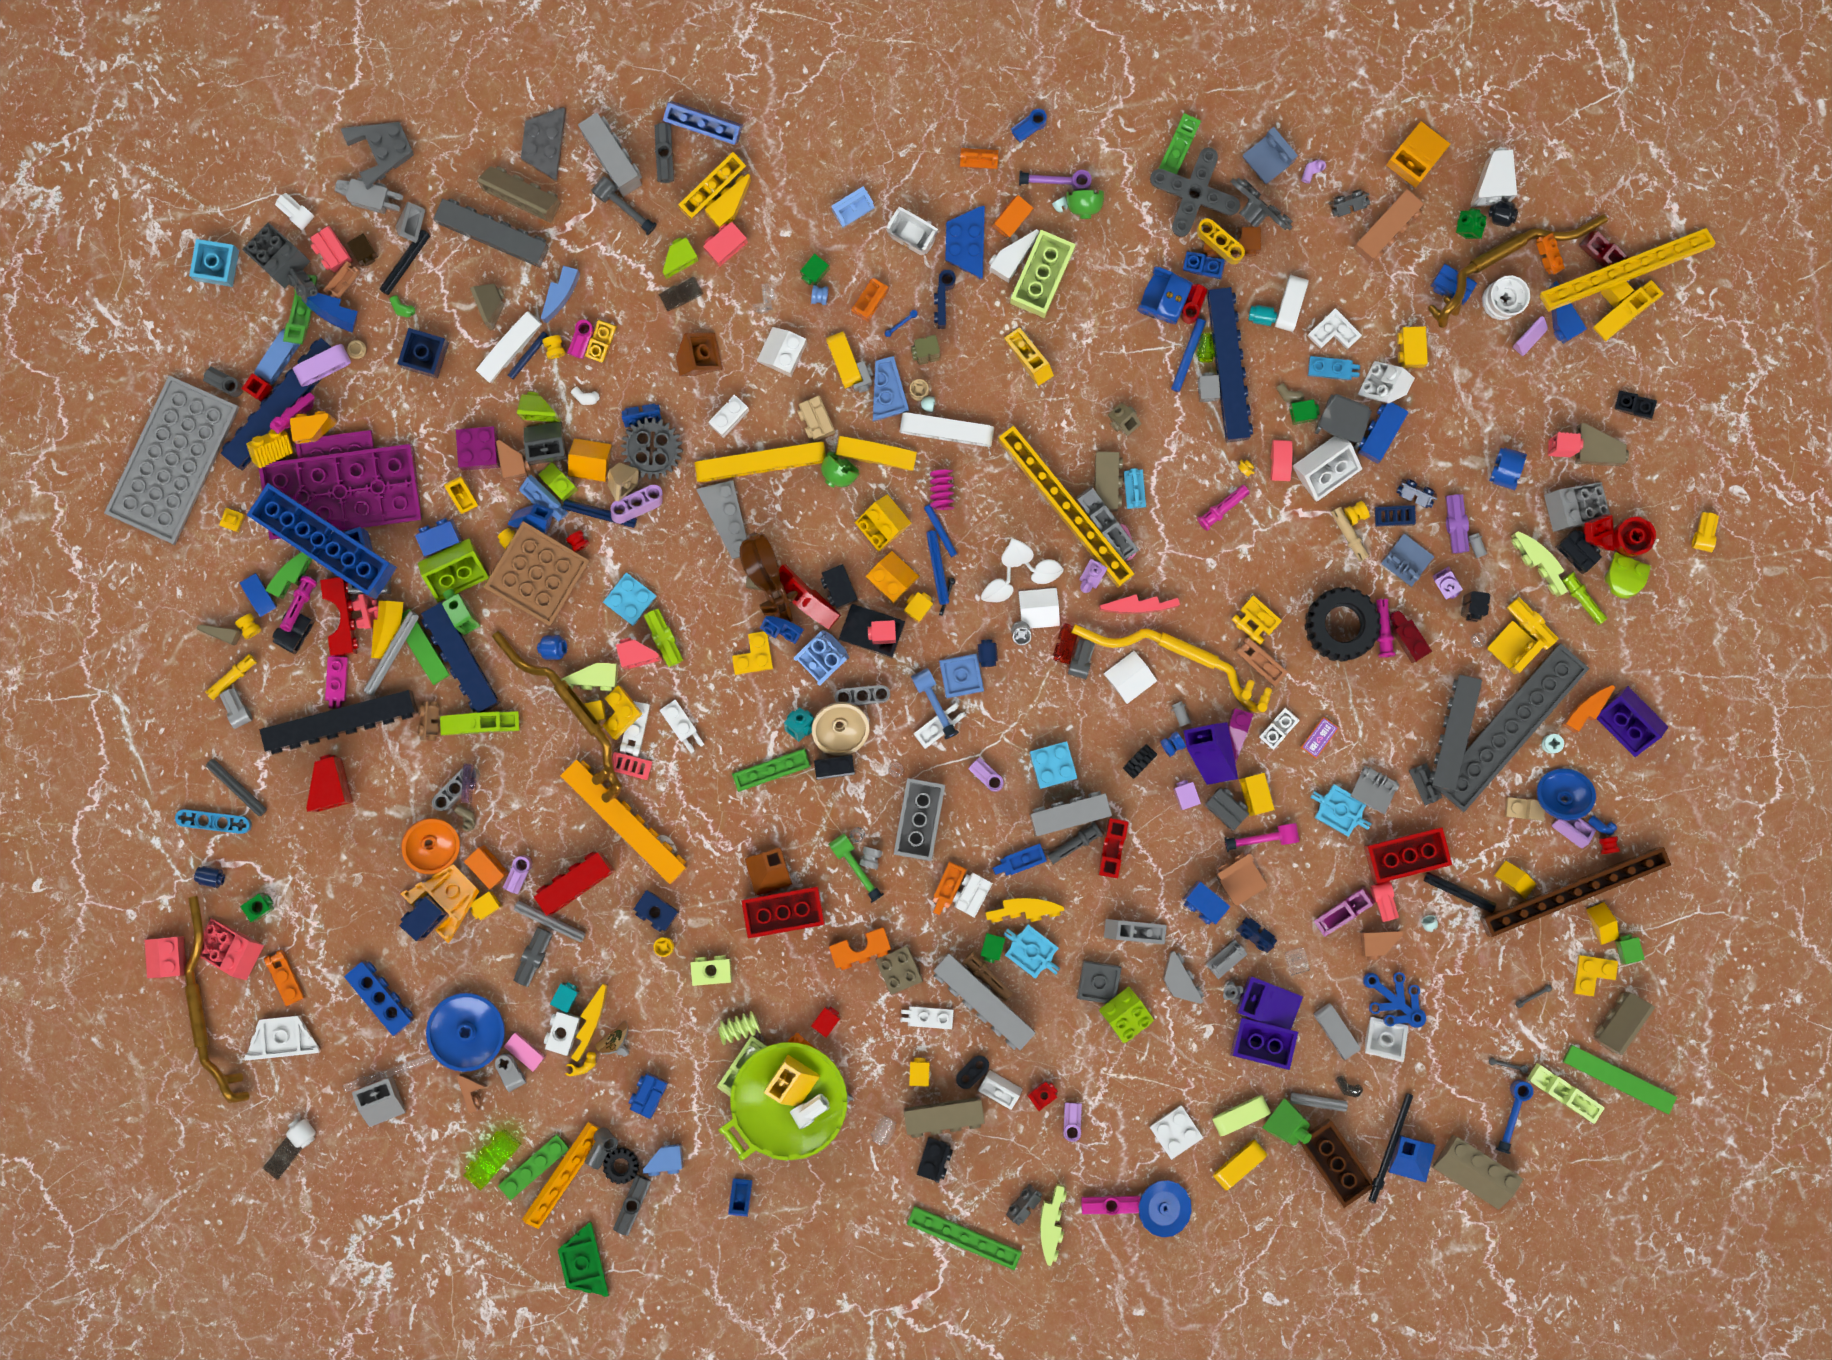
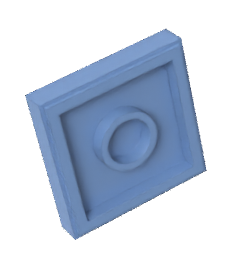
[939,654,984,699]

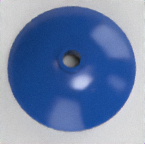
[1537,769,1596,820]

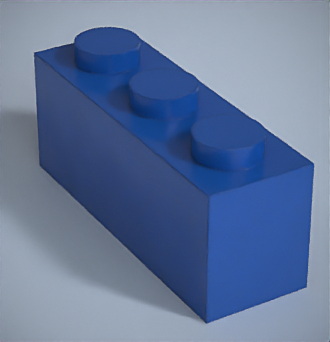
[1358,402,1409,464]

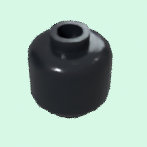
[1489,200,1518,227]

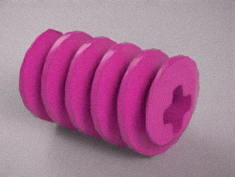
[930,469,954,510]

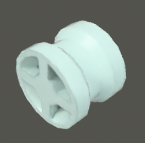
[1541,734,1564,754]

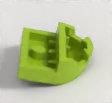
[1605,552,1651,599]

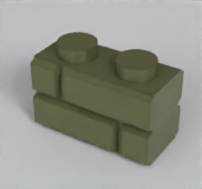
[911,335,940,365]

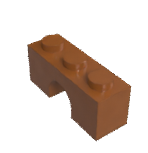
[1202,227,1261,257]

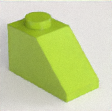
[663,237,699,279]
[538,462,578,502]

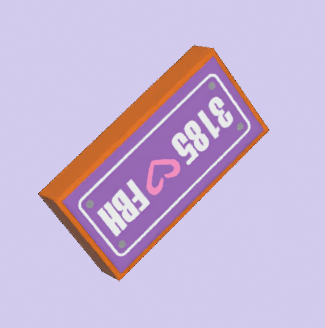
[1300,717,1339,759]

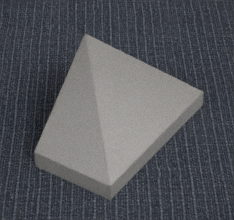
[395,202,425,243]

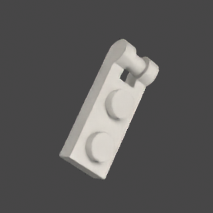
[620,701,650,757]

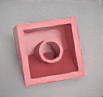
[616,638,663,670]
[144,936,186,978]

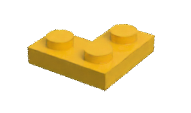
[732,631,773,675]
[602,685,643,740]
[1573,955,1618,997]

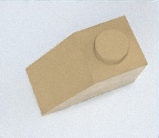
[607,463,639,502]

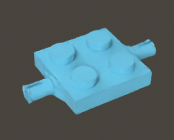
[1310,784,1372,837]
[1003,925,1060,979]

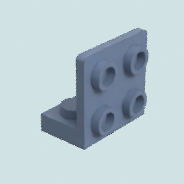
[1242,127,1298,184]

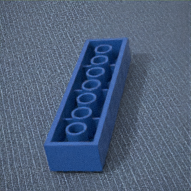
[247,483,397,599]

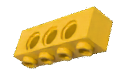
[677,152,746,220]

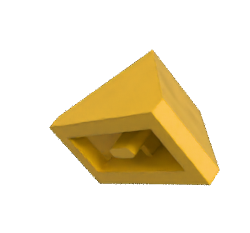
[444,476,478,514]
[1494,861,1537,899]
[1586,902,1619,945]

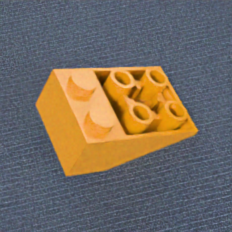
[1386,121,1451,188]

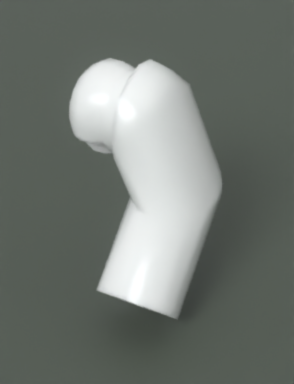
[571,387,600,405]

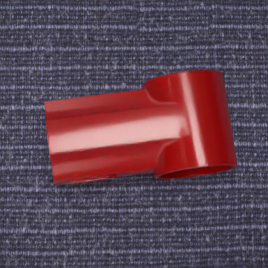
[1181,284,1208,324]

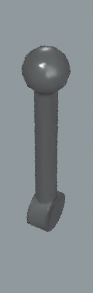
[1516,985,1552,1008]
[1489,1058,1528,1073]

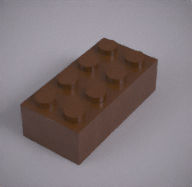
[1298,1119,1373,1208]

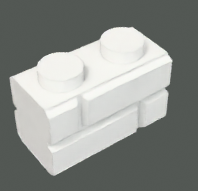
[708,395,749,438]
[953,873,993,918]

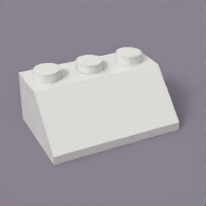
[1293,436,1362,502]

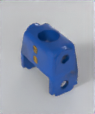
[1137,267,1193,325]

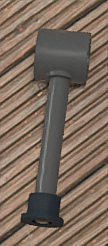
[591,176,657,235]

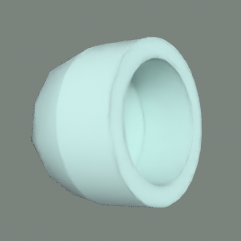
[1052,196,1068,212]
[921,396,935,412]
[1421,915,1438,932]

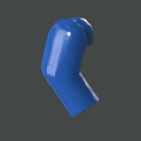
[1588,815,1617,835]

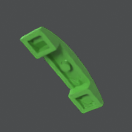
[1158,113,1201,175]
[283,274,317,344]

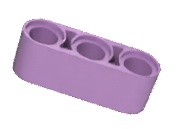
[293,344,351,387]
[610,485,663,524]

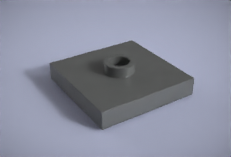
[1076,960,1122,1003]

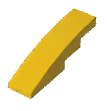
[835,436,917,471]
[571,983,608,1062]

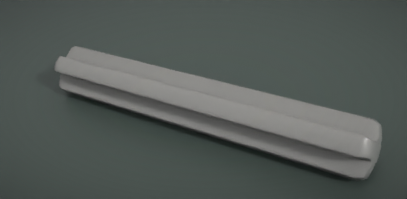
[514,901,586,942]

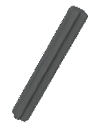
[206,759,267,816]

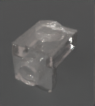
[753,283,775,314]

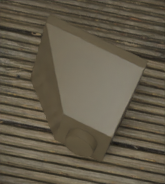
[470,284,505,331]

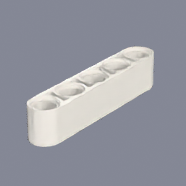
[899,413,994,447]

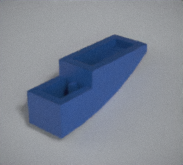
[302,293,358,333]

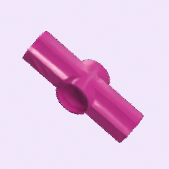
[1081,1195,1140,1215]

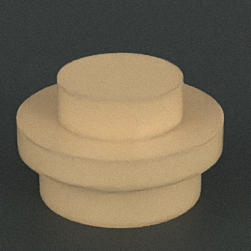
[347,340,366,359]

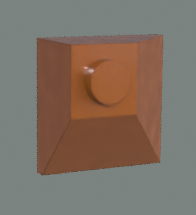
[676,333,722,376]

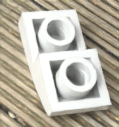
[1259,707,1300,750]

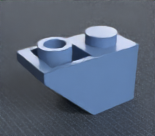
[643,1144,684,1176]

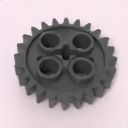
[621,417,683,479]

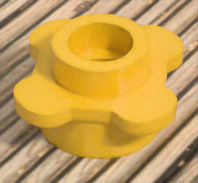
[1237,460,1255,477]

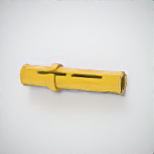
[205,654,257,700]

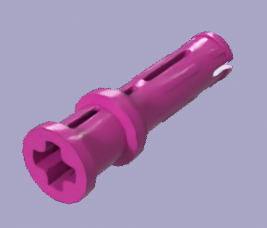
[1197,484,1250,531]
[280,576,317,632]
[1376,599,1396,658]

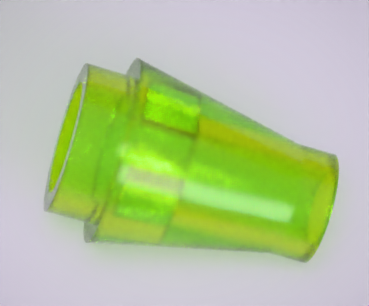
[1196,333,1215,363]

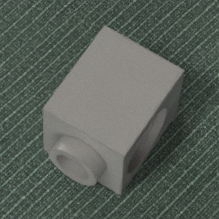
[1198,373,1220,402]

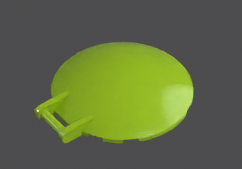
[718,1042,847,1161]

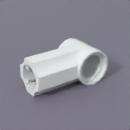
[275,193,315,230]
[790,1094,830,1129]

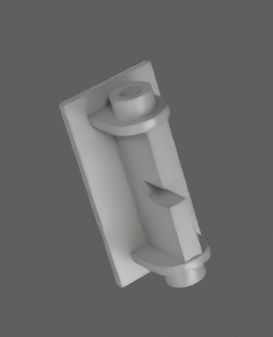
[1206,940,1247,979]

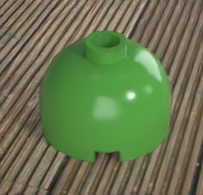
[1066,190,1104,219]
[821,451,860,488]

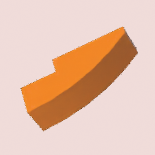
[1562,685,1615,733]

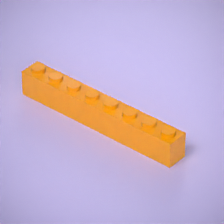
[560,759,687,884]

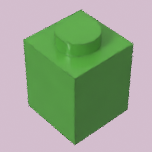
[1615,934,1645,964]

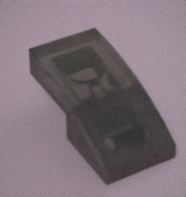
[659,277,704,311]
[262,1137,302,1180]

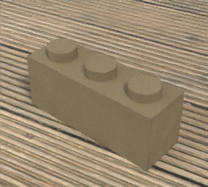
[1094,452,1123,512]

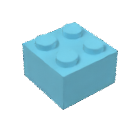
[189,239,239,287]
[1029,741,1077,789]

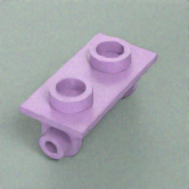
[1079,559,1108,593]

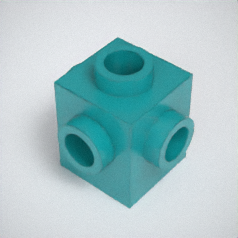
[784,707,814,742]

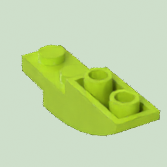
[440,711,519,736]

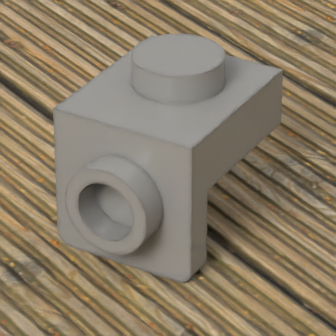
[853,361,873,393]

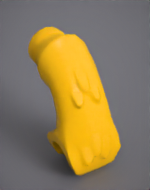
[565,1052,597,1077]

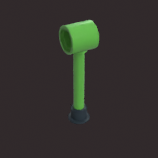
[828,833,884,903]

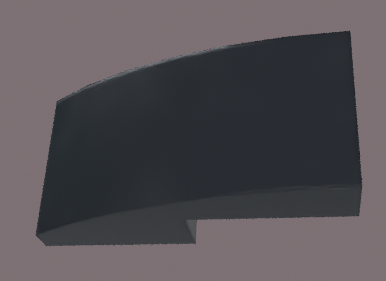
[1614,390,1657,420]

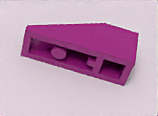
[1228,708,1253,764]

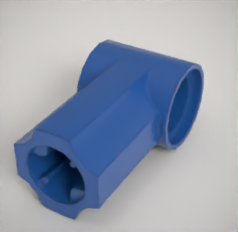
[1010,109,1047,143]

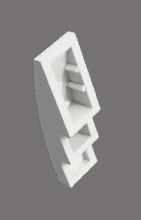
[476,311,542,383]

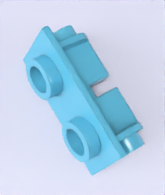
[1124,468,1146,509]

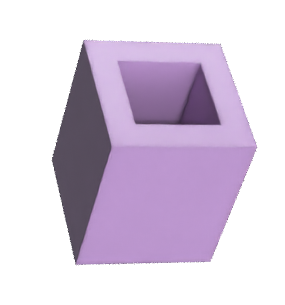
[1173,780,1201,810]

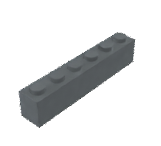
[433,198,549,268]
[1429,674,1482,794]

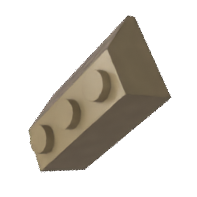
[1593,992,1655,1055]

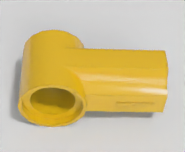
[1691,512,1719,553]

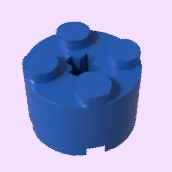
[1489,447,1527,491]

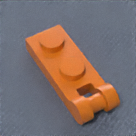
[264,949,305,1007]

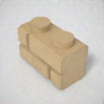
[797,396,835,442]

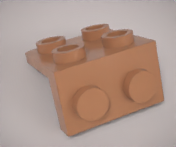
[1215,852,1267,905]

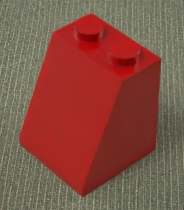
[306,754,353,813]

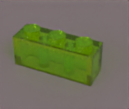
[463,1129,522,1191]

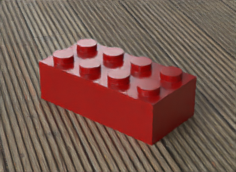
[1364,827,1452,884]
[534,851,615,916]
[741,886,825,939]

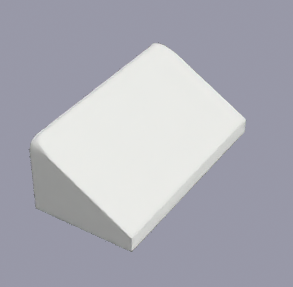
[978,1070,1022,1110]

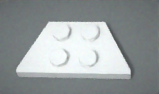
[244,1016,321,1061]

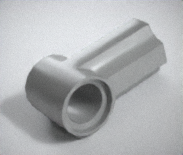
[220,688,253,729]

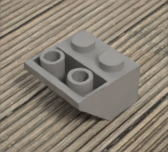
[352,1076,406,1127]

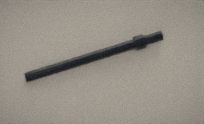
[1368,1093,1413,1204]

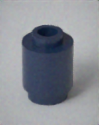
[977,639,998,667]
[194,866,225,888]

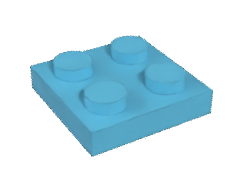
[603,572,657,626]

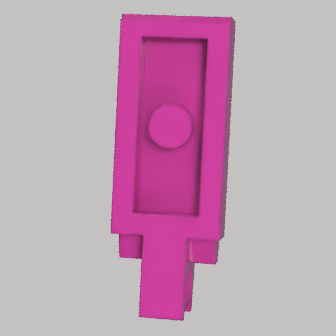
[270,392,315,434]

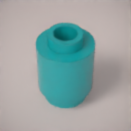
[1248,304,1277,326]

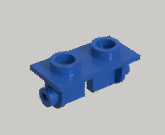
[622,403,662,428]

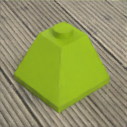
[517,392,561,423]

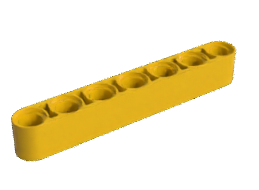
[694,442,826,482]

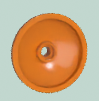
[401,818,460,874]

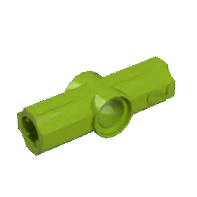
[644,609,684,667]

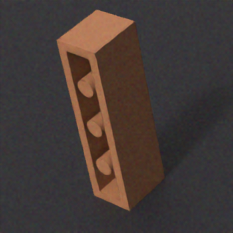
[1354,189,1424,263]

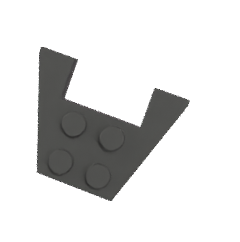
[341,122,414,190]

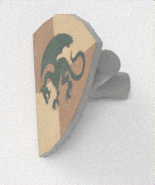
[595,1021,629,1057]

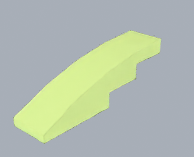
[1527,1063,1604,1124]

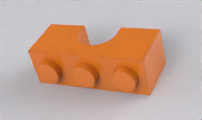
[829,927,891,971]

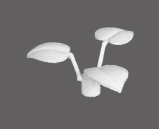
[981,538,1064,602]

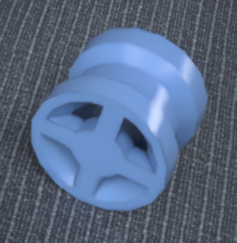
[811,285,829,305]

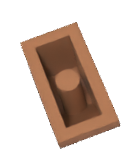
[496,440,530,481]
[1361,931,1403,960]

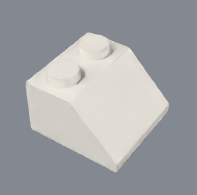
[757,327,807,377]

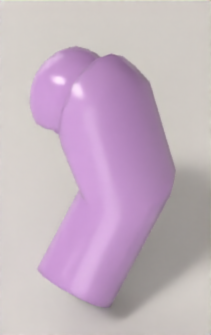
[1301,160,1326,183]

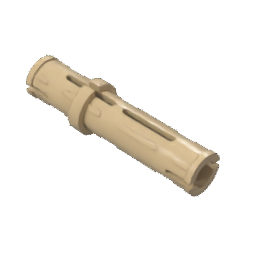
[1331,507,1370,562]

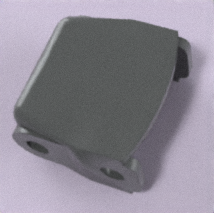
[1315,394,1372,450]

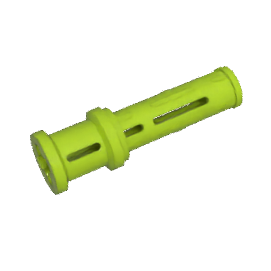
[1562,571,1607,626]

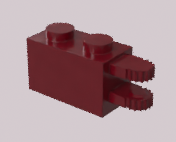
[1389,611,1432,663]

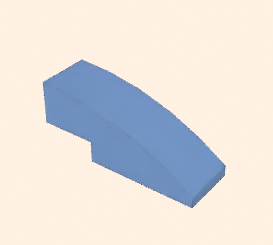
[541,266,580,323]

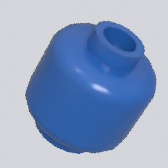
[537,635,567,660]

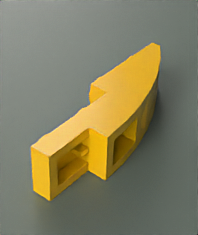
[1593,280,1664,342]
[985,898,1064,923]

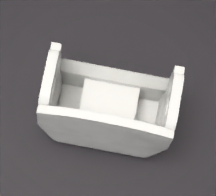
[886,207,938,255]

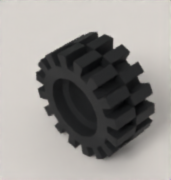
[1123,744,1157,779]
[603,1147,639,1184]

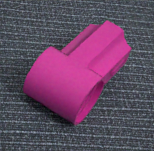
[567,320,595,359]

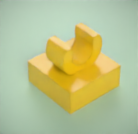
[219,508,245,533]

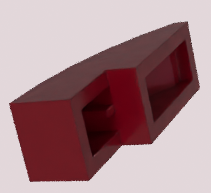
[1579,231,1630,283]

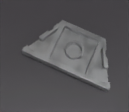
[521,108,566,181]

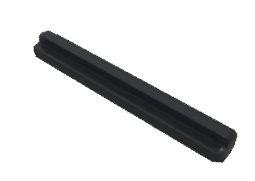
[380,230,430,295]
[1424,872,1496,913]

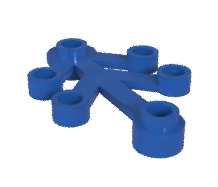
[1363,972,1426,1028]

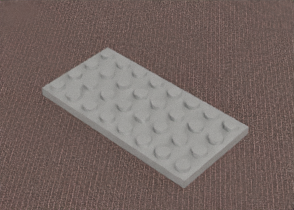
[104,375,240,545]

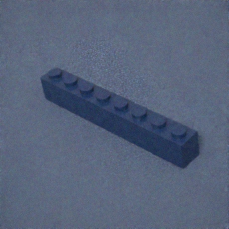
[1207,287,1253,443]
[220,338,331,471]

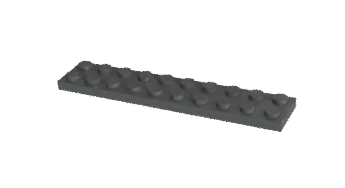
[1438,643,1590,812]

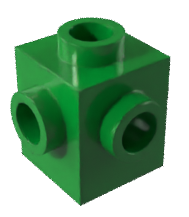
[1456,208,1487,239]

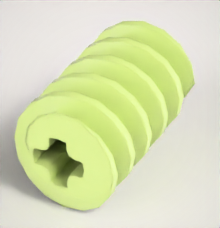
[718,1011,761,1045]

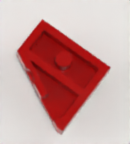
[1584,514,1615,551]

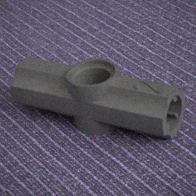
[654,123,674,183]
[513,927,553,987]
[613,1175,652,1236]

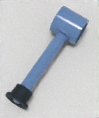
[911,668,959,739]

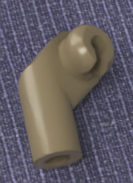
[1276,383,1304,403]
[454,804,476,832]

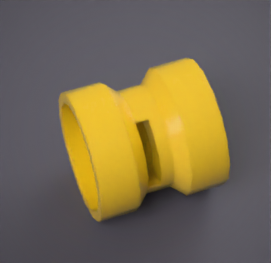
[542,335,566,359]
[1344,500,1370,526]
[235,613,261,640]
[654,937,674,957]

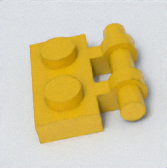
[1231,595,1282,645]

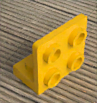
[1487,621,1545,675]

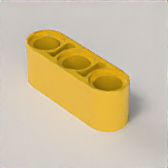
[1197,218,1245,265]
[826,331,863,389]
[1213,1139,1268,1191]

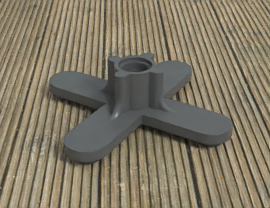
[1150,147,1240,237]
[1230,177,1293,230]

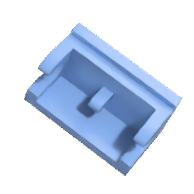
[831,186,875,228]

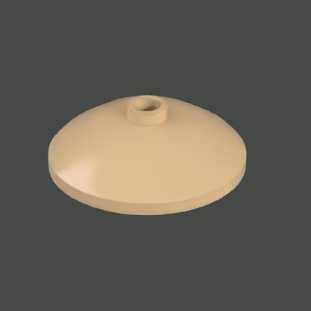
[811,702,869,756]

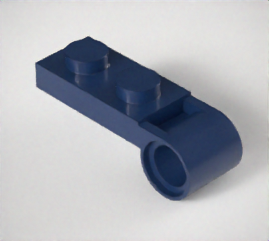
[934,270,956,329]

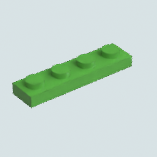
[498,1134,570,1201]

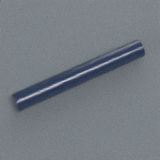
[508,331,549,380]

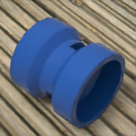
[1160,731,1186,757]

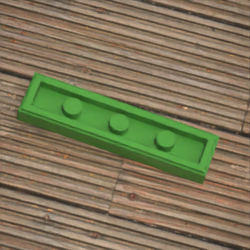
[732,748,811,792]

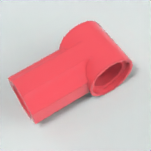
[1370,881,1399,922]

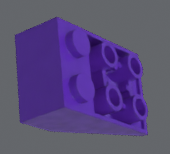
[1183,722,1238,785]
[1235,976,1303,1030]

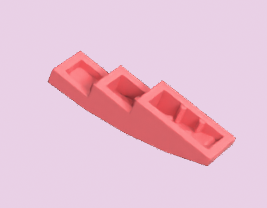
[1099,594,1180,614]

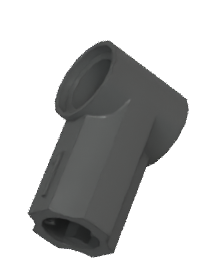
[203,366,243,397]
[1068,639,1095,680]
[584,1128,618,1170]

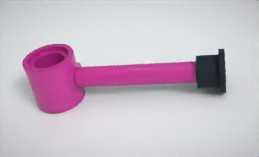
[1224,823,1300,852]

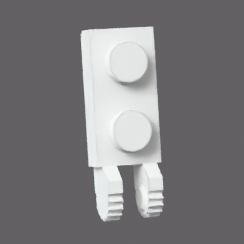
[660,700,704,753]
[914,702,966,749]

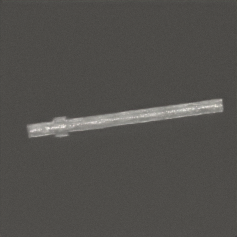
[343,1054,436,1092]

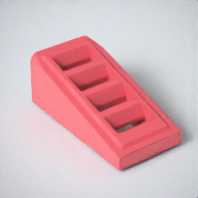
[612,752,652,780]

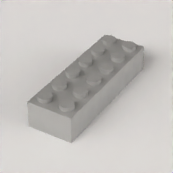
[933,952,1036,1050]

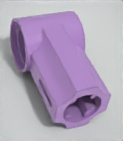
[969,757,1004,792]
[503,855,532,894]
[1062,1103,1082,1142]

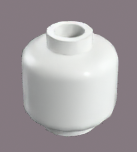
[286,1119,316,1149]

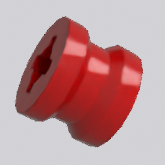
[566,530,590,552]
[1598,836,1620,854]

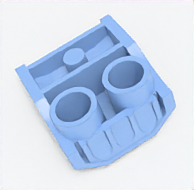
[794,630,849,686]

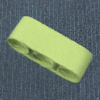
[1212,1095,1271,1137]

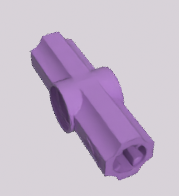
[1445,494,1469,554]

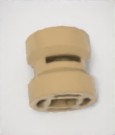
[910,379,929,401]

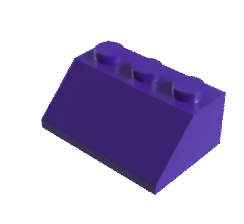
[1597,686,1668,757]
[1230,1018,1298,1070]

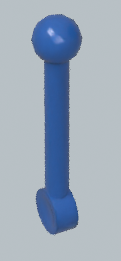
[885,310,918,337]

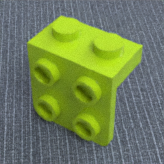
[1099,987,1154,1043]

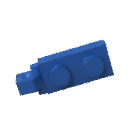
[992,844,1047,876]

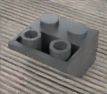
[524,422,567,465]

